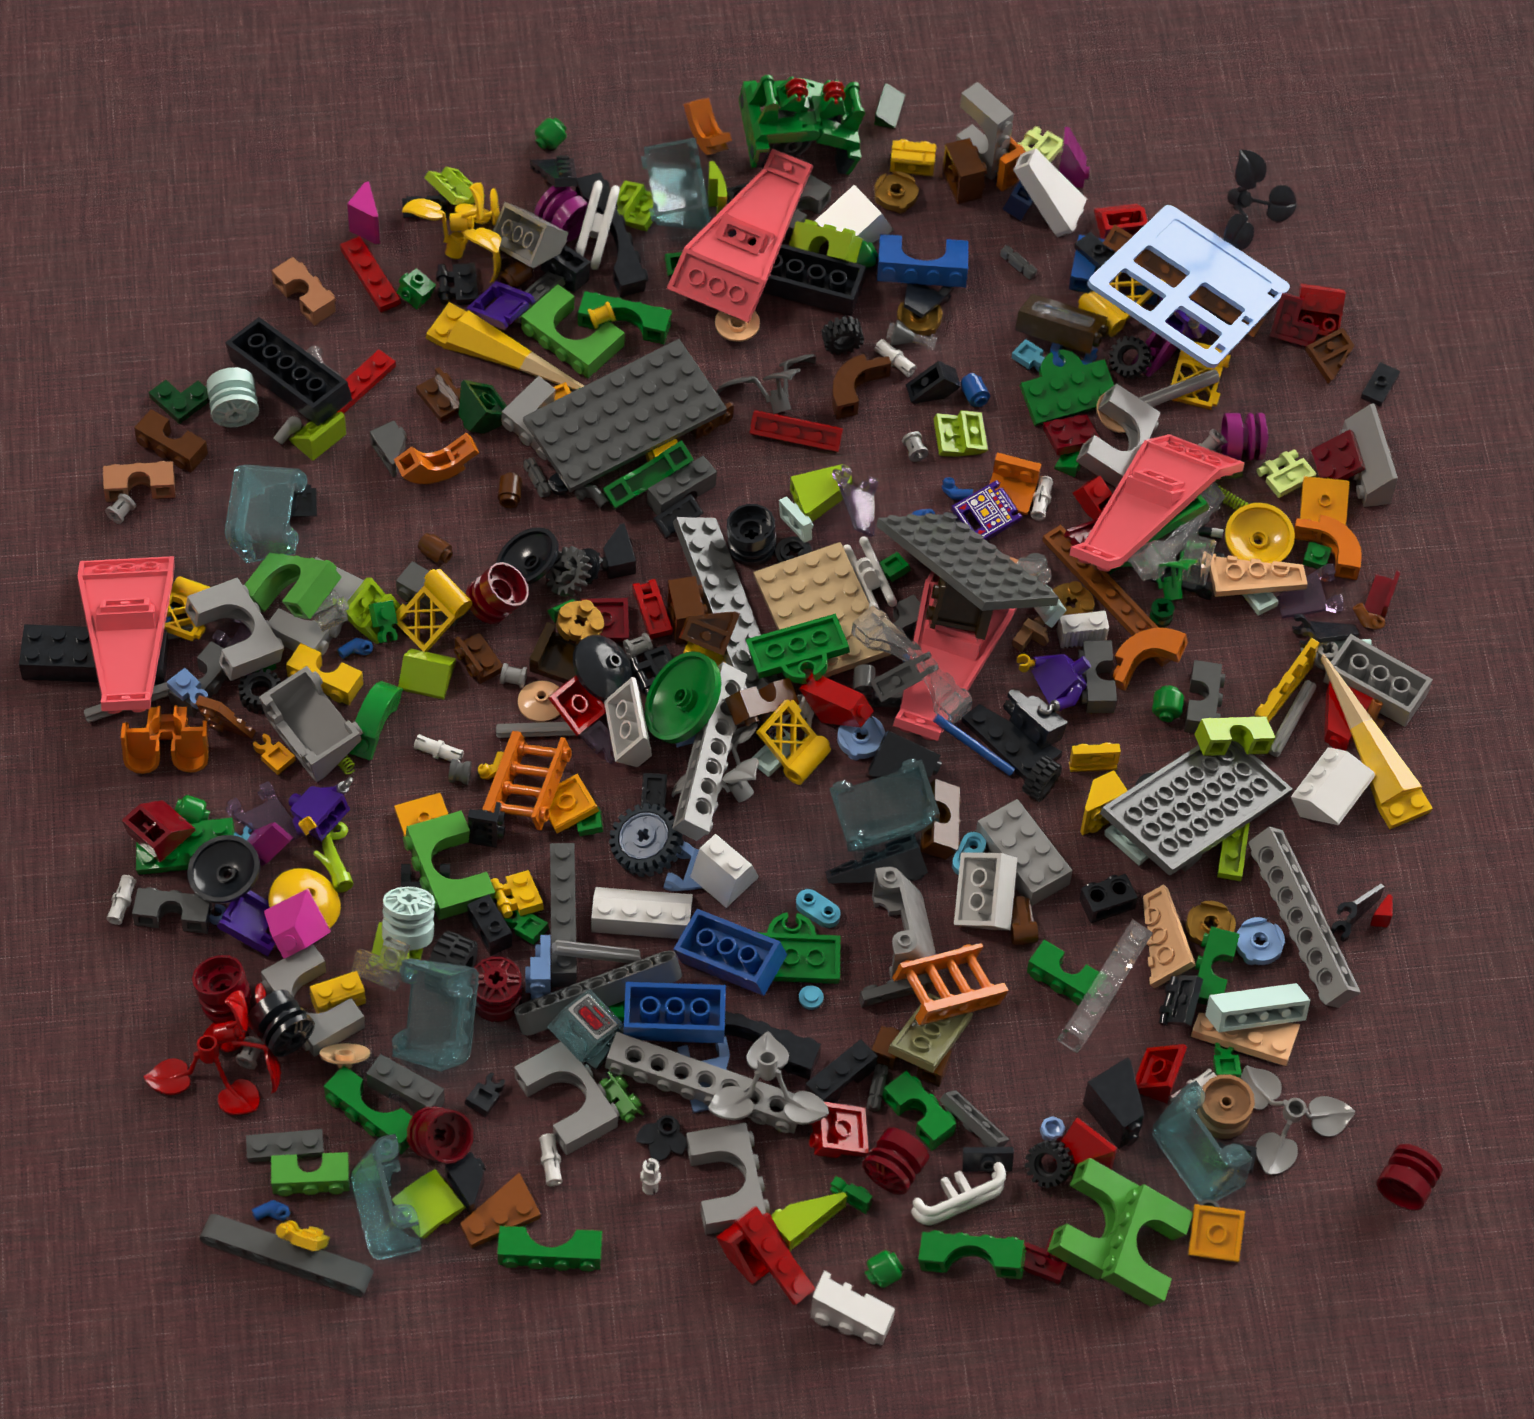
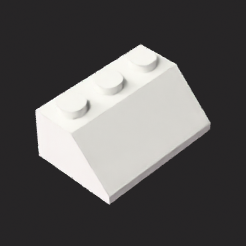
[604,677,652,767]
[1291,747,1376,825]
[954,853,1017,930]

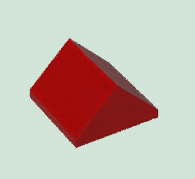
[1135,1044,1187,1104]

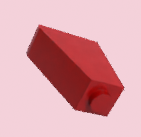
[799,672,874,728]
[1324,681,1374,751]

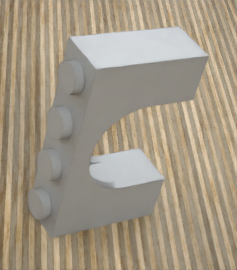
[956,82,1014,180]
[501,376,556,462]
[1076,384,1160,488]
[269,557,364,655]
[185,577,284,681]
[260,944,365,1057]
[514,1039,620,1155]
[686,1123,770,1235]

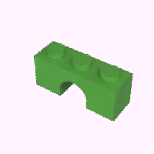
[271,1152,350,1196]

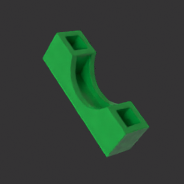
[578,292,672,345]
[603,440,694,510]
[324,1065,413,1155]
[498,1226,602,1272]
[918,1230,1026,1279]

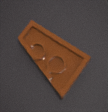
[196,695,256,739]
[460,1172,541,1249]

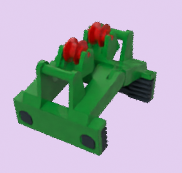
[738,75,865,175]

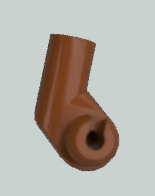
[1352,603,1385,630]
[1367,699,1385,730]

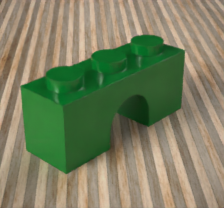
[1195,926,1240,1005]
[1027,940,1107,1009]
[882,1071,956,1151]

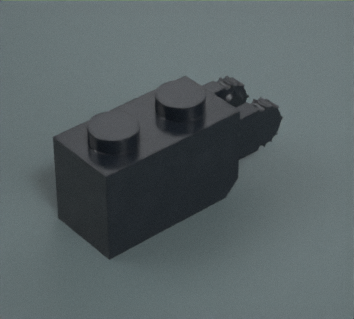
[1003,689,1068,749]

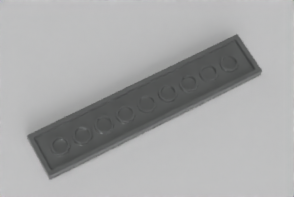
[673,517,779,692]

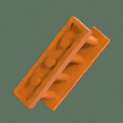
[482,731,572,830]
[892,943,1009,1026]

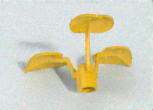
[450,182,501,282]
[402,199,501,259]

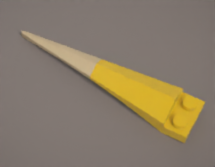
[426,302,584,391]
[1321,654,1433,829]

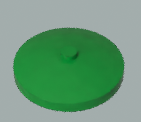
[645,651,722,743]

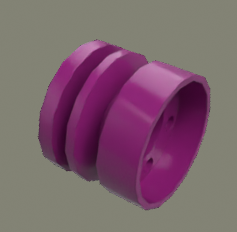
[534,186,589,242]
[1221,413,1268,461]

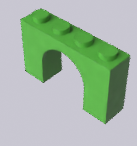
[521,284,625,378]
[245,553,342,619]
[403,810,495,920]
[1047,1158,1139,1280]
[1101,1184,1193,1307]

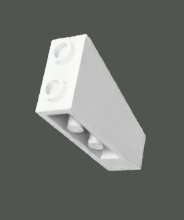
[1014,148,1087,237]

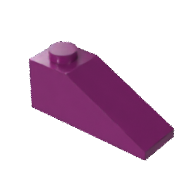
[1058,127,1090,188]

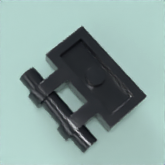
[436,263,478,305]
[630,645,673,696]
[1158,975,1204,1026]

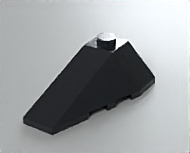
[825,833,928,883]

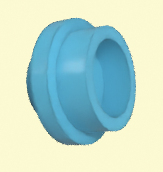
[799,986,823,1010]

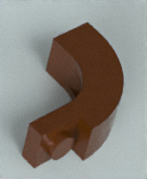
[832,354,891,419]

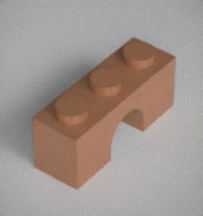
[272,257,336,326]
[103,461,176,502]

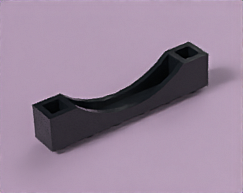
[575,172,649,298]
[724,1011,821,1080]

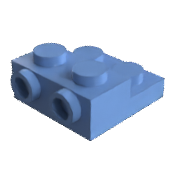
[525,935,551,1000]

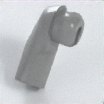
[274,416,302,445]

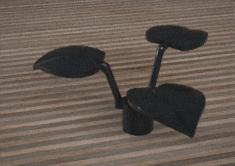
[1223,149,1297,250]

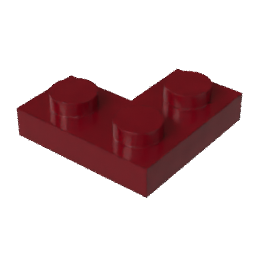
[1270,292,1319,347]
[1023,1228,1068,1284]

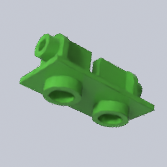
[600,1071,644,1123]

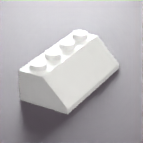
[591,887,693,939]

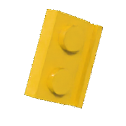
[1069,743,1121,772]

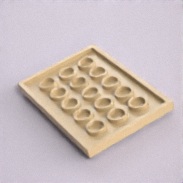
[754,542,891,685]

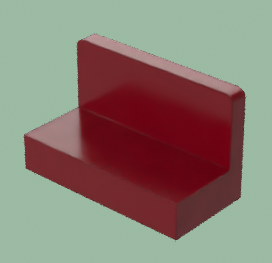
[1365,570,1401,619]

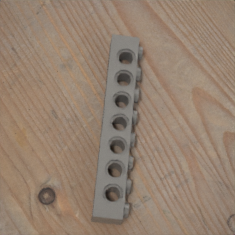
[672,662,747,841]
[1248,827,1361,1008]
[605,1032,797,1133]

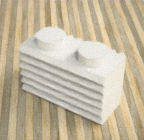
[1057,611,1109,648]

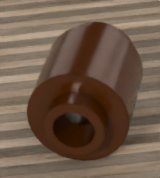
[499,260,533,289]
[498,472,522,508]
[417,533,453,565]

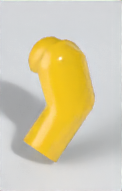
[477,752,504,780]

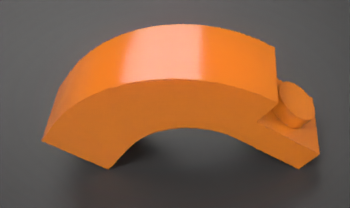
[683,98,732,155]
[394,433,479,484]
[1294,514,1362,580]
[1113,628,1188,691]

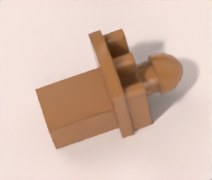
[1012,616,1049,652]

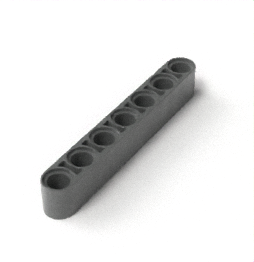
[514,951,682,1035]
[199,1214,374,1297]

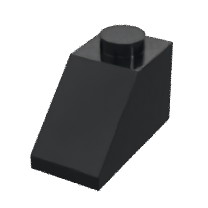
[905,361,961,404]
[601,523,636,579]
[445,1152,486,1215]

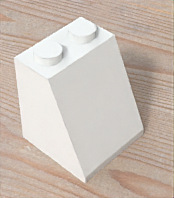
[815,185,893,243]
[690,834,758,908]

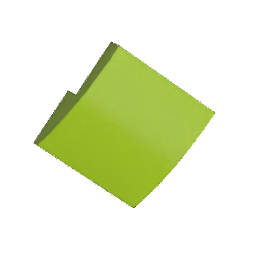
[708,161,727,214]
[424,167,485,205]
[617,181,667,231]
[933,410,988,456]
[340,578,401,644]
[392,1169,466,1239]

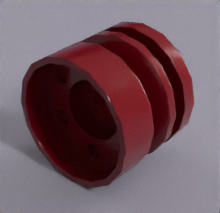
[466,562,529,624]
[192,955,253,1022]
[470,957,522,1022]
[407,1106,473,1163]
[862,1127,930,1195]
[1376,1144,1443,1211]

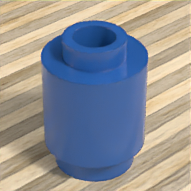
[961,373,990,407]

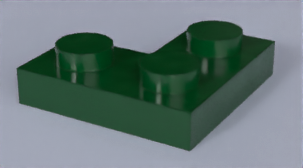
[149,380,210,424]

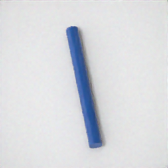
[933,714,1015,776]

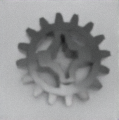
[545,546,592,597]

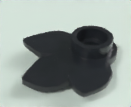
[636,1115,686,1162]

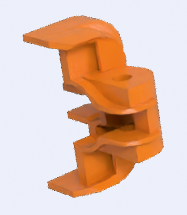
[121,705,209,774]

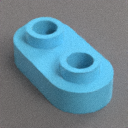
[952,832,986,875]
[796,889,840,928]

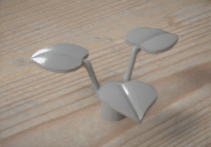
[672,723,759,802]
[708,1031,829,1125]
[1241,1066,1355,1175]

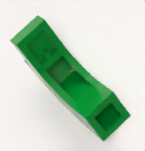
[349,681,404,760]

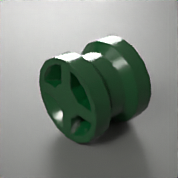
[1149,598,1175,627]

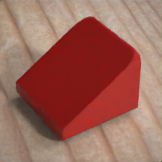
[1370,894,1393,928]

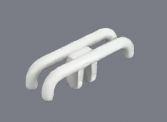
[575,181,620,270]
[843,537,897,615]
[911,1162,1006,1225]

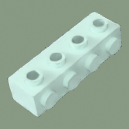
[1205,983,1310,1033]

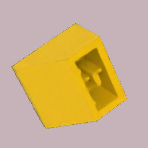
[1080,770,1128,835]

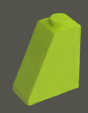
[790,464,853,522]

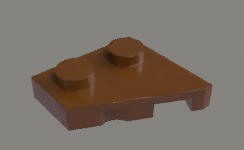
[1305,328,1355,384]
[679,611,740,656]

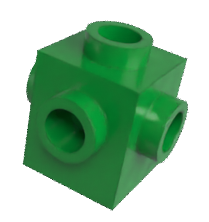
[397,268,436,309]

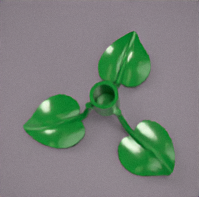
[1109,544,1214,600]

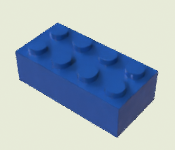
[673,909,787,996]
[624,982,726,1043]

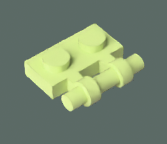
[1017,127,1063,163]
[1256,449,1317,498]

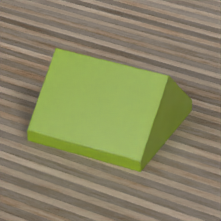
[288,412,346,461]
[398,649,457,700]

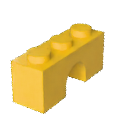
[286,643,363,705]

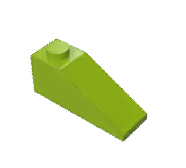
[771,1192,847,1251]

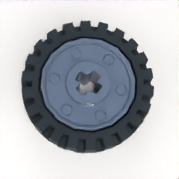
[609,803,684,877]

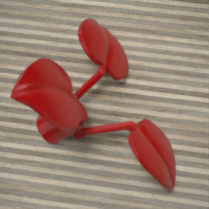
[213,983,281,1094]
[144,1020,260,1115]

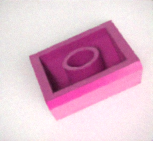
[347,182,380,244]

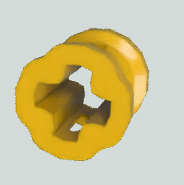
[588,302,616,328]

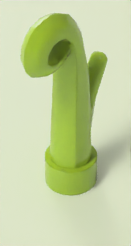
[313,821,353,892]

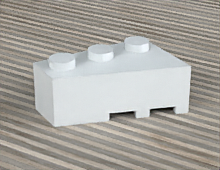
[810,1271,895,1345]

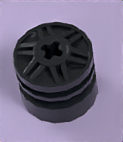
[727,504,776,566]
[248,989,315,1057]

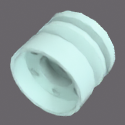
[206,368,259,427]
[382,887,435,950]

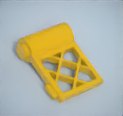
[1078,272,1154,337]
[1171,341,1231,410]
[395,569,472,652]
[164,576,210,641]
[756,700,831,785]

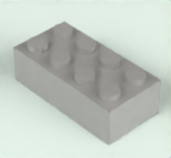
[1323,634,1433,727]
[976,799,1073,906]

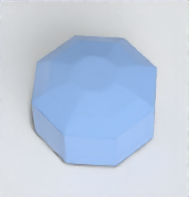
[1040,1116,1066,1142]

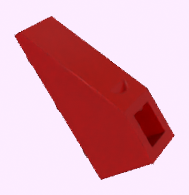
[1073,476,1112,520]

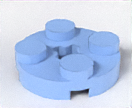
[837,716,885,760]
[1236,917,1285,965]

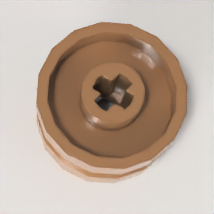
[1196,1075,1255,1139]

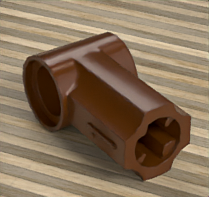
[1010,896,1038,945]

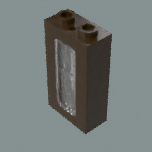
[1015,294,1109,354]

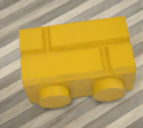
[890,139,936,176]
[309,971,366,1014]

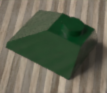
[458,380,507,434]

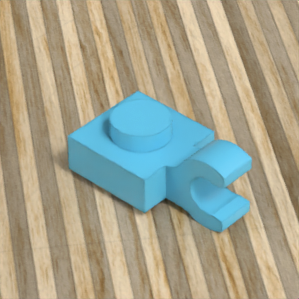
[1012,339,1045,372]

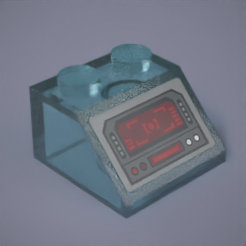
[547,989,624,1062]

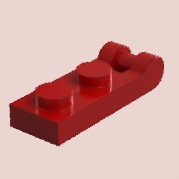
[632,579,673,639]

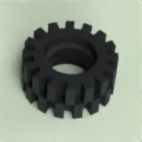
[821,316,864,355]
[1109,336,1153,379]
[238,669,281,714]
[1022,756,1063,802]
[1025,1139,1074,1188]

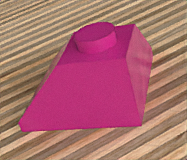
[264,888,331,959]

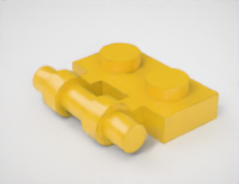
[491,870,544,918]
[276,1220,330,1252]

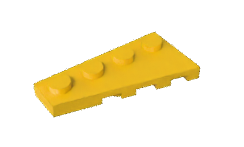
[1255,638,1320,722]

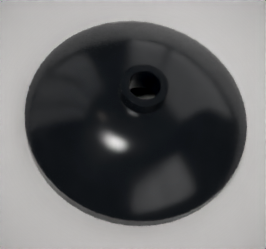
[496,527,559,585]
[573,635,633,701]
[187,835,260,904]

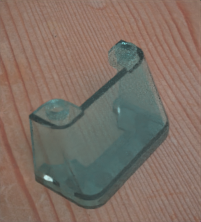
[641,137,711,230]
[225,464,307,563]
[829,759,940,852]
[392,959,479,1072]
[1152,1080,1252,1202]
[351,1134,421,1259]

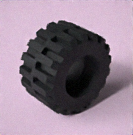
[424,931,478,999]

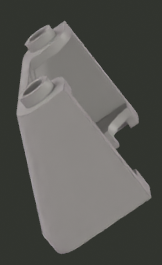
[259,666,363,783]
[872,867,936,980]

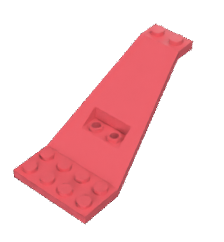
[667,149,813,323]
[1069,434,1245,571]
[77,556,175,714]
[893,571,1017,741]

